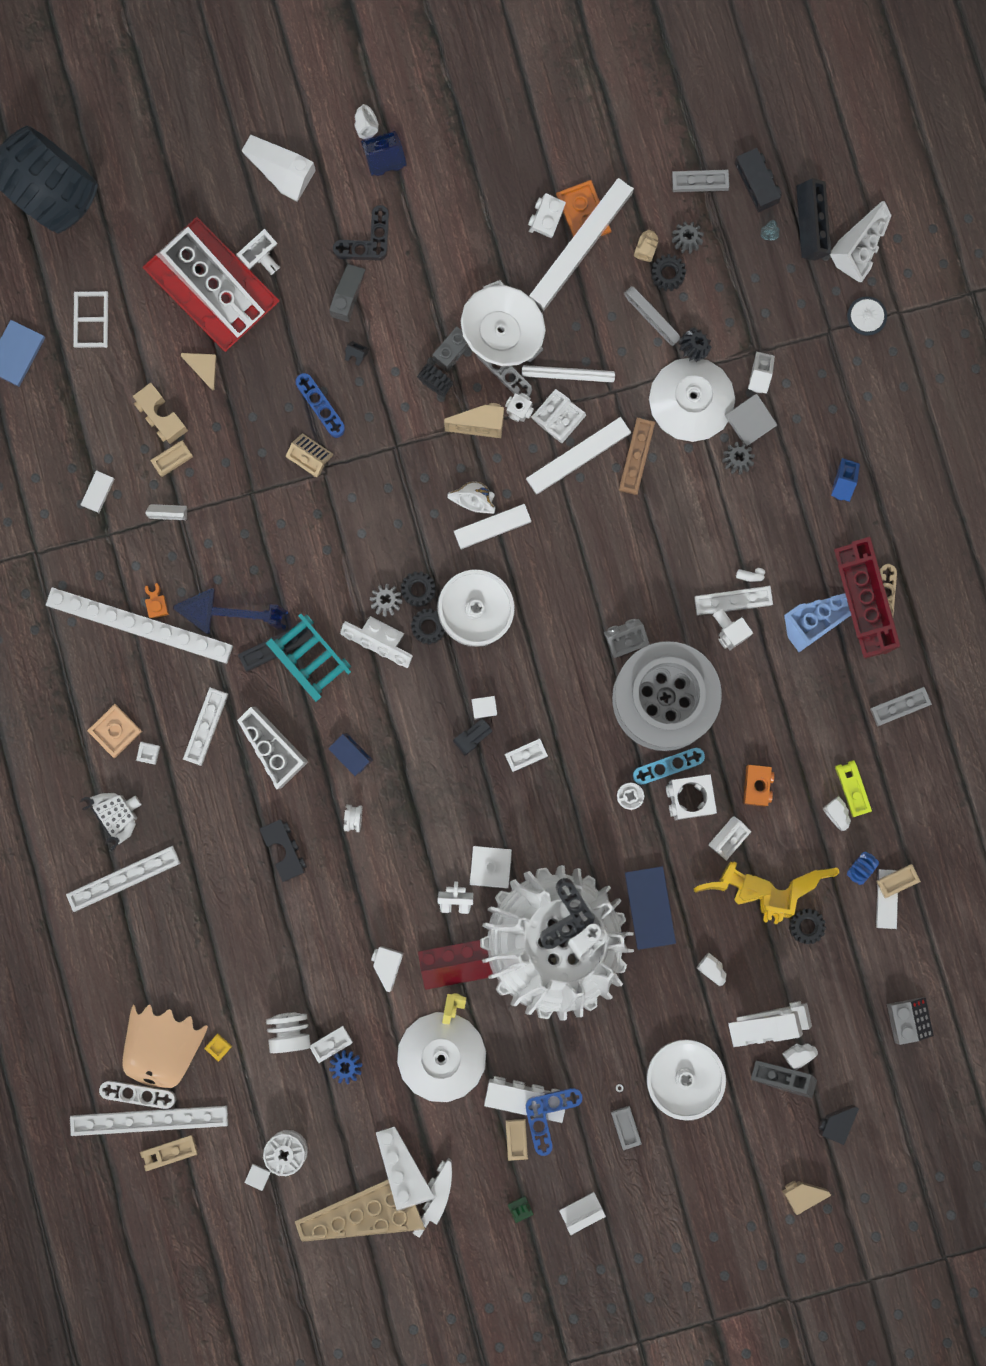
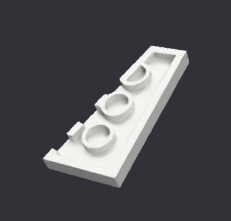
[376,1127,436,1211]

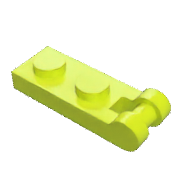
[835,760,872,817]

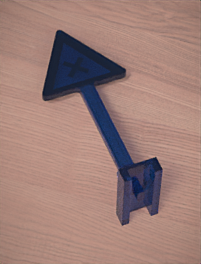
[173,588,288,634]

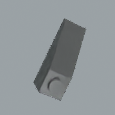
[329,264,366,322]
[751,1061,817,1098]

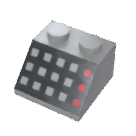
[887,997,934,1045]

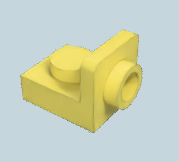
[442,993,466,1024]

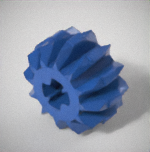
[847,852,879,885]
[329,1050,363,1084]

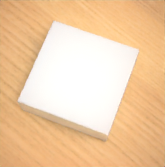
[136,742,160,765]
[245,1164,271,1191]

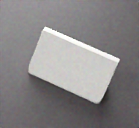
[146,504,187,520]
[709,817,751,861]

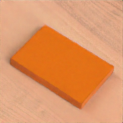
[556,180,611,237]

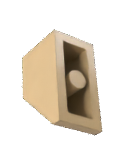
[782,1181,831,1215]

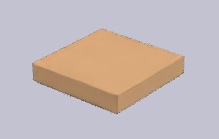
[87,704,142,758]

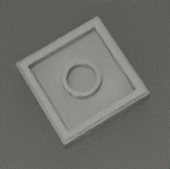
[725,394,777,447]

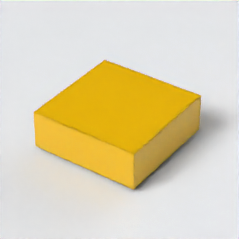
[204,1033,232,1062]

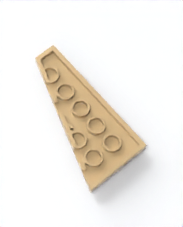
[295,1180,426,1242]

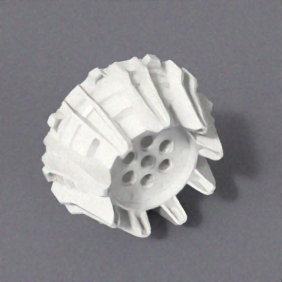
[480,865,634,1020]

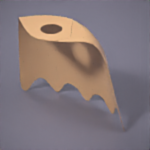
[123,1005,208,1088]

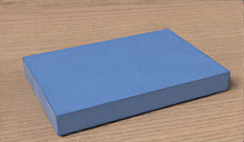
[0,320,45,387]

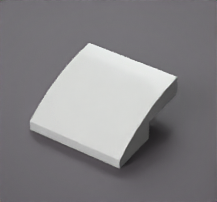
[531,389,586,443]

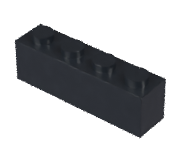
[796,178,831,261]

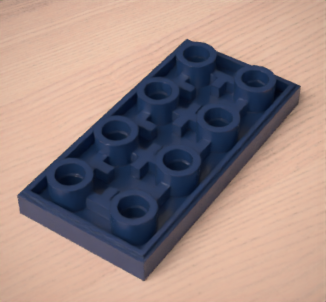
[625,866,676,950]

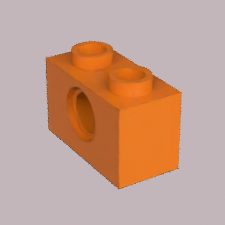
[743,765,774,807]

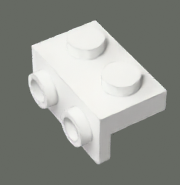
[528,193,566,238]

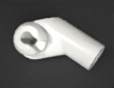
[736,568,765,582]

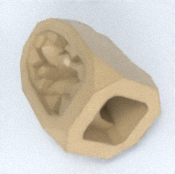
[634,230,658,262]

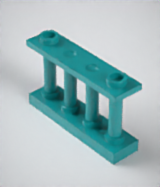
[266,614,351,702]

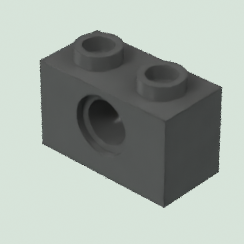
[432,327,469,373]

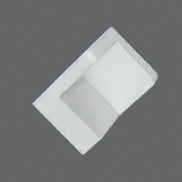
[472,696,497,720]

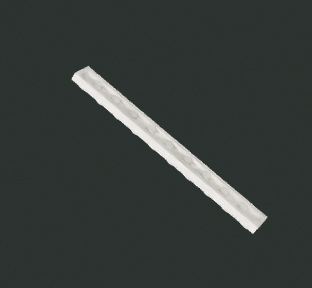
[46,588,233,664]

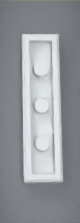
[454,504,531,549]
[694,586,773,616]
[183,688,228,766]

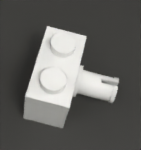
[236,229,280,275]
[713,608,753,651]

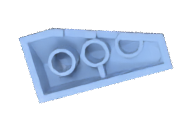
[784,594,851,652]

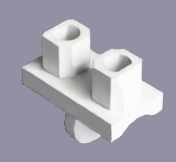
[438,881,473,914]

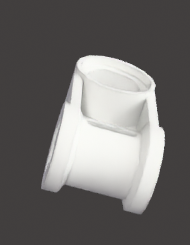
[568,924,608,961]

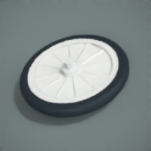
[847,297,887,336]

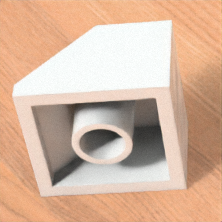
[371,946,404,992]

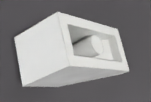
[748,351,775,393]

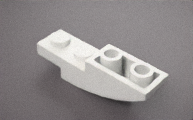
[413,1158,452,1238]

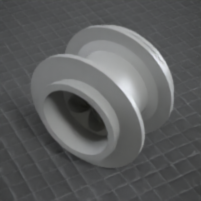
[612,642,722,751]

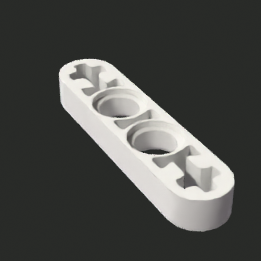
[99,1081,176,1109]

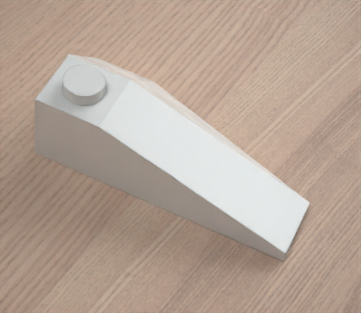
[242,135,316,202]
[830,201,891,282]

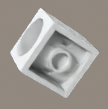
[666,774,717,820]

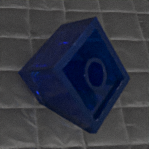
[360,131,407,176]

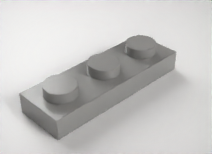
[672,170,729,192]
[870,687,932,727]

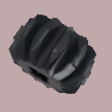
[679,329,712,362]

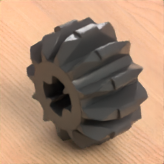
[672,221,704,254]
[722,442,755,475]

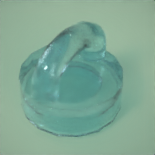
[761,220,780,240]

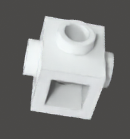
[505,393,534,422]

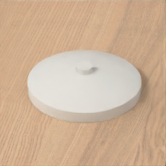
[437,570,514,647]
[647,1040,726,1120]

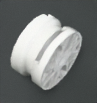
[617,783,644,810]
[344,804,362,832]

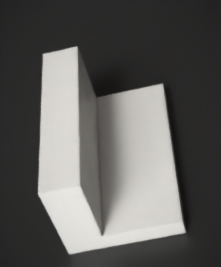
[559,1192,606,1235]

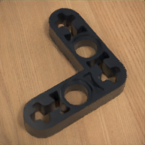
[333,205,389,261]
[540,878,594,949]

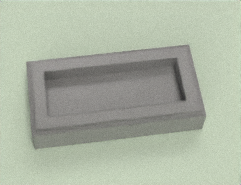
[611,1106,642,1150]

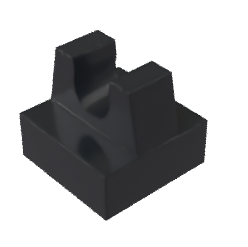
[345,341,369,366]

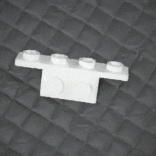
[340,616,413,668]

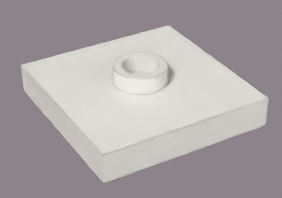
[470,846,512,888]

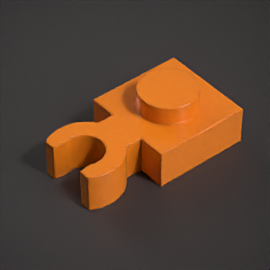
[145,583,169,619]

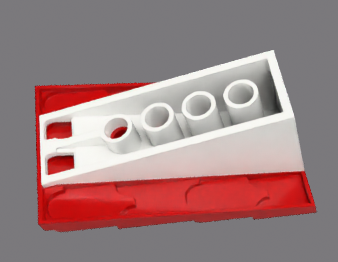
[142,217,280,352]

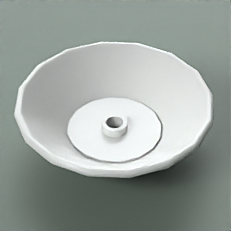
[460,285,546,366]
[649,358,735,442]
[397,1012,486,1102]

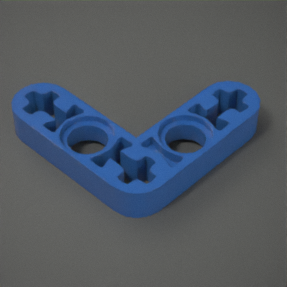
[526,1088,582,1156]

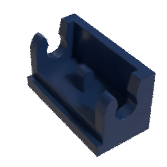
[328,733,373,776]

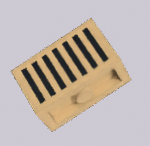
[286,433,333,477]

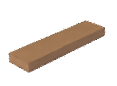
[619,417,655,495]

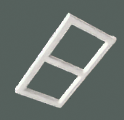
[73,291,108,348]

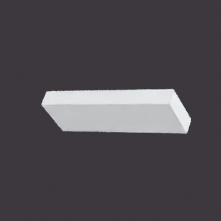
[876,869,898,929]

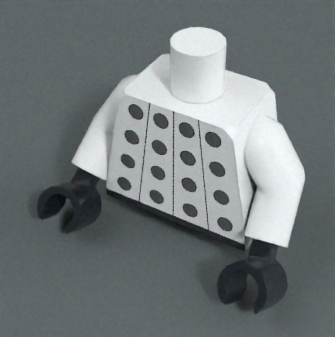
[79,793,142,851]

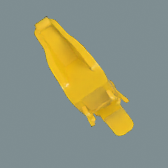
[694,861,839,924]

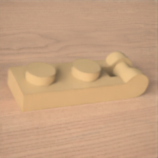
[140,1134,198,1171]

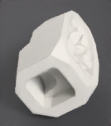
[354,104,379,139]
[823,796,851,831]
[697,953,726,986]
[782,1044,818,1070]

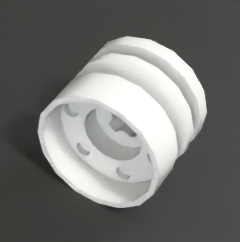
[266,1012,311,1053]
[263,1130,308,1176]

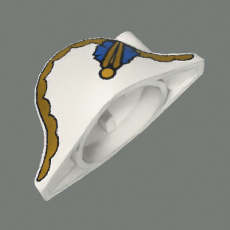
[448,481,495,514]

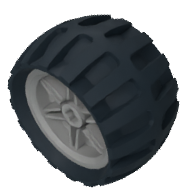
[0,125,98,234]

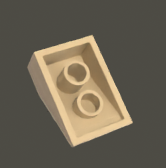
[444,403,504,438]

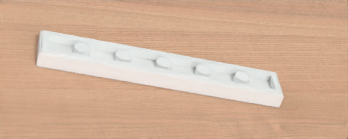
[526,417,631,495]
[66,846,181,912]

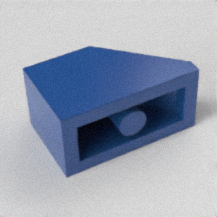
[831,458,860,502]

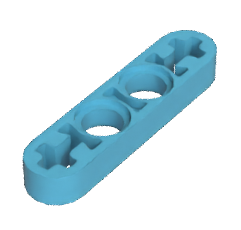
[633,748,705,785]

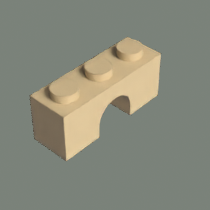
[133,383,188,444]

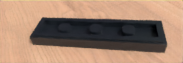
[238,627,314,672]

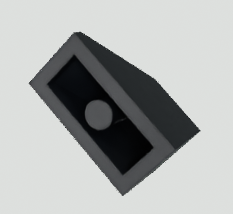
[818,1105,859,1145]

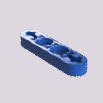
[296,373,345,438]

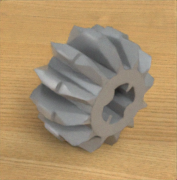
[370,584,402,617]

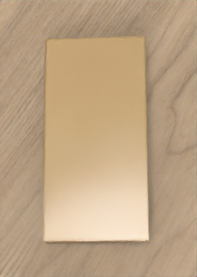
[150,440,193,477]
[876,864,921,898]
[506,1119,528,1161]

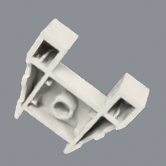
[728,1001,812,1047]

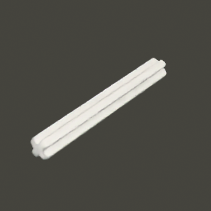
[522,365,615,382]

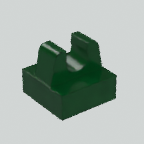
[507,1196,534,1223]

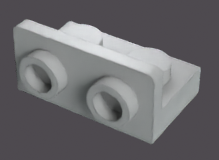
[604,619,650,658]

